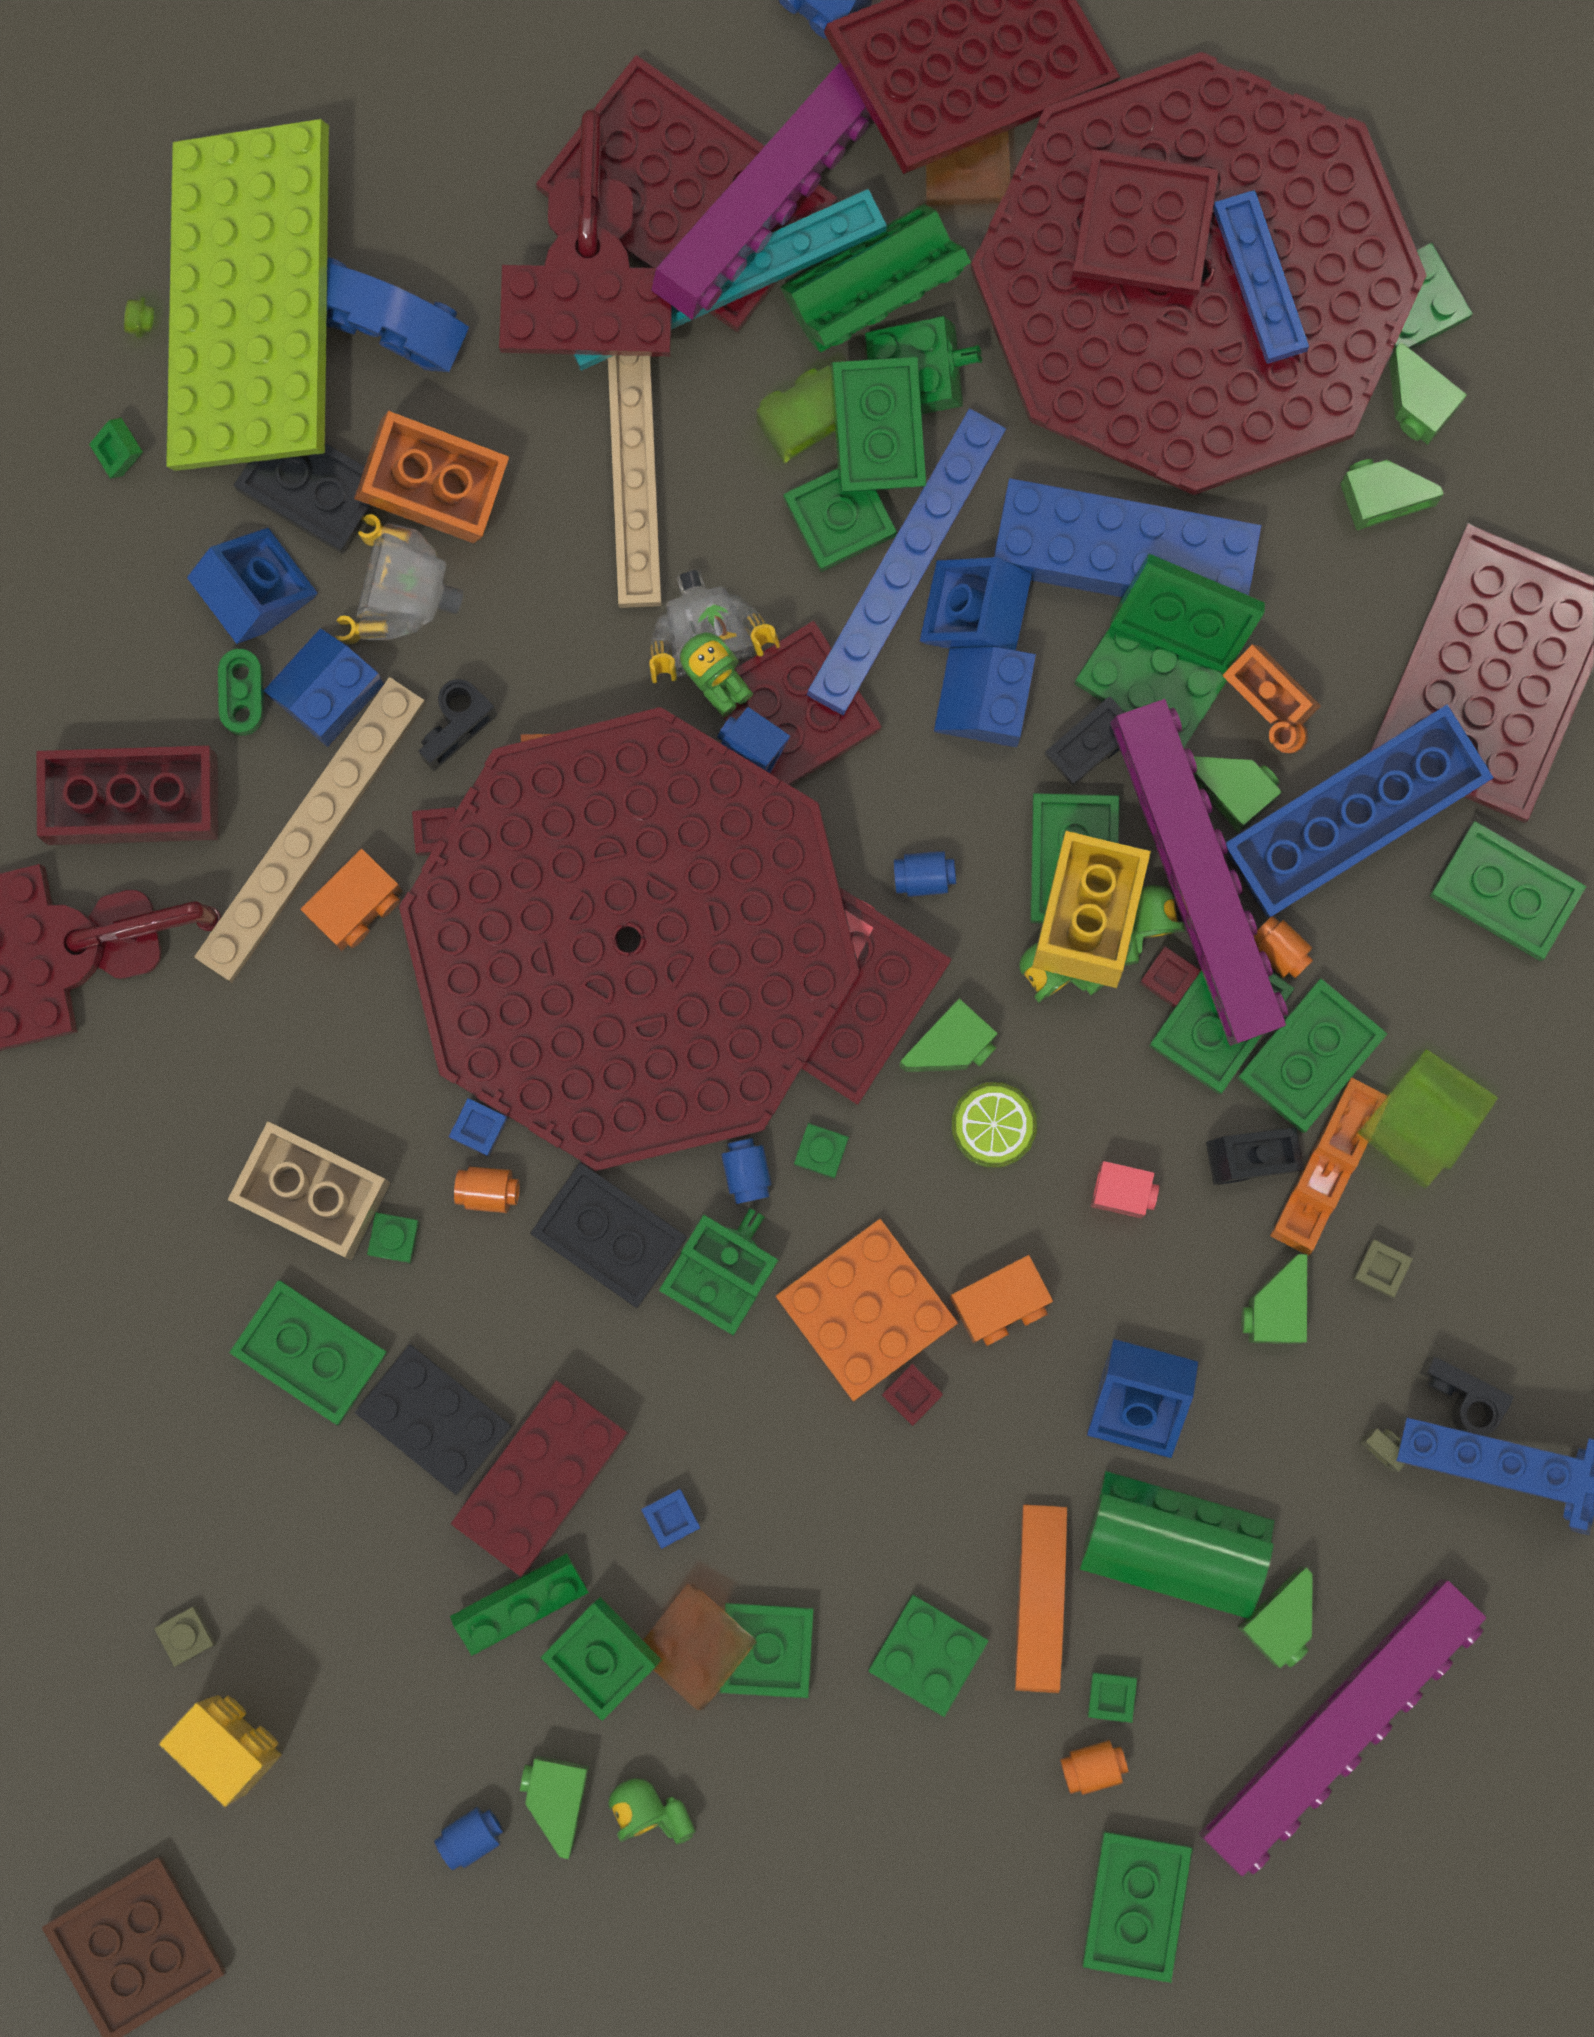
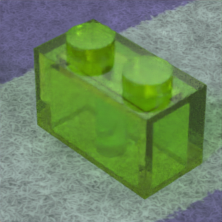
[756,366,835,463]

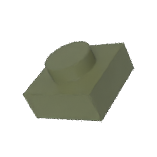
[1353,1239,1413,1298]
[1359,1428,1405,1472]
[154,1606,216,1667]

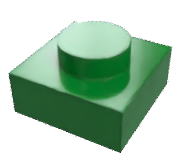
[89,417,143,479]
[794,1123,849,1179]
[367,1212,420,1264]
[1087,1672,1137,1723]

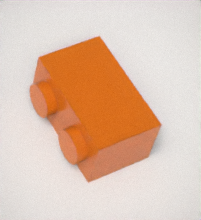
[300,848,402,951]
[950,1255,1053,1346]

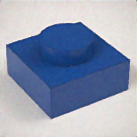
[449,1098,508,1157]
[641,1489,701,1549]

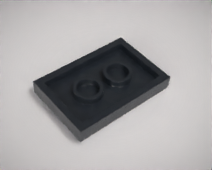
[233,443,374,554]
[530,1162,687,1309]
[354,1344,513,1495]

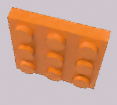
[775,1219,958,1402]

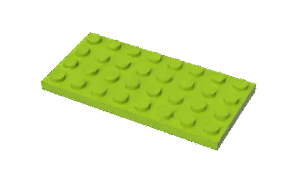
[167,119,329,471]

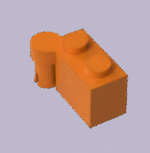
[1222,644,1321,754]

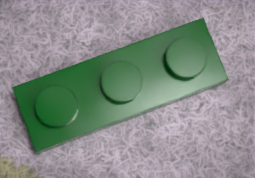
[450,1553,589,1656]

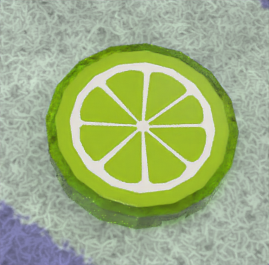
[951,1082,1037,1168]

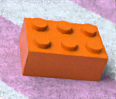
[354,411,509,544]

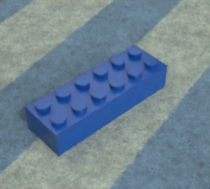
[994,478,1261,597]
[1226,704,1494,918]

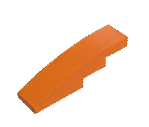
[1270,1077,1389,1256]
[1015,1505,1067,1693]

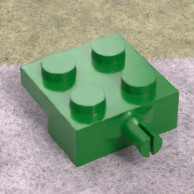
[865,316,982,414]
[659,1208,779,1336]

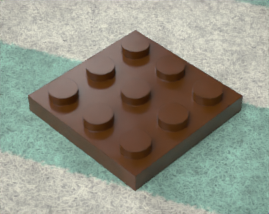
[41,1856,227,2037]

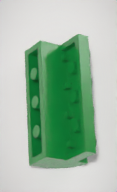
[780,204,971,353]
[1080,1471,1275,1619]

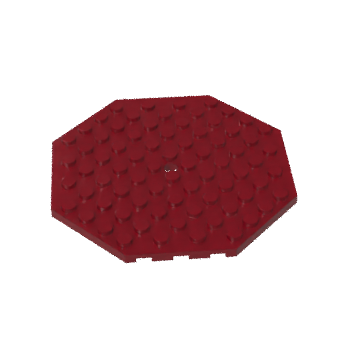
[970,52,1427,495]
[399,707,860,1171]

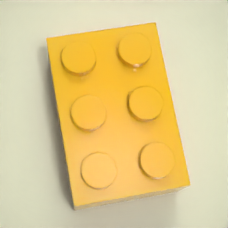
[1032,831,1151,988]
[159,1695,282,1806]

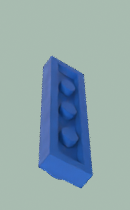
[1213,190,1309,364]

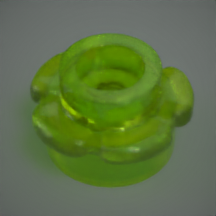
[124,296,154,338]

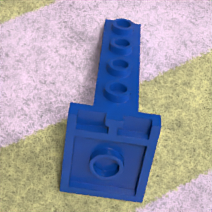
[1397,1418,1594,1536]

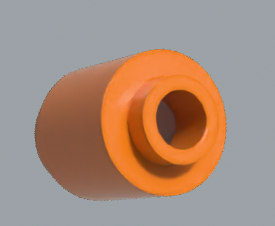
[1253,916,1313,978]
[454,1166,520,1213]
[1060,1740,1129,1795]

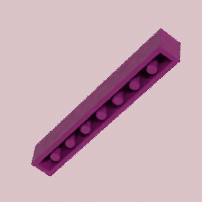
[651,62,871,320]
[1110,699,1288,1046]
[1199,1579,1487,1877]

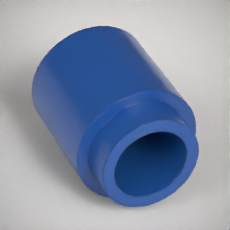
[894,851,956,897]
[721,1138,772,1204]
[434,1807,504,1871]

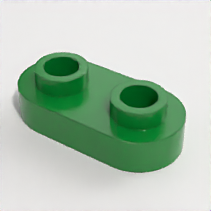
[218,649,264,736]

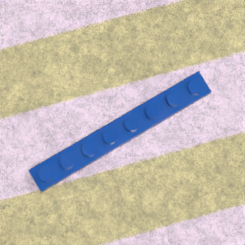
[807,408,1006,716]

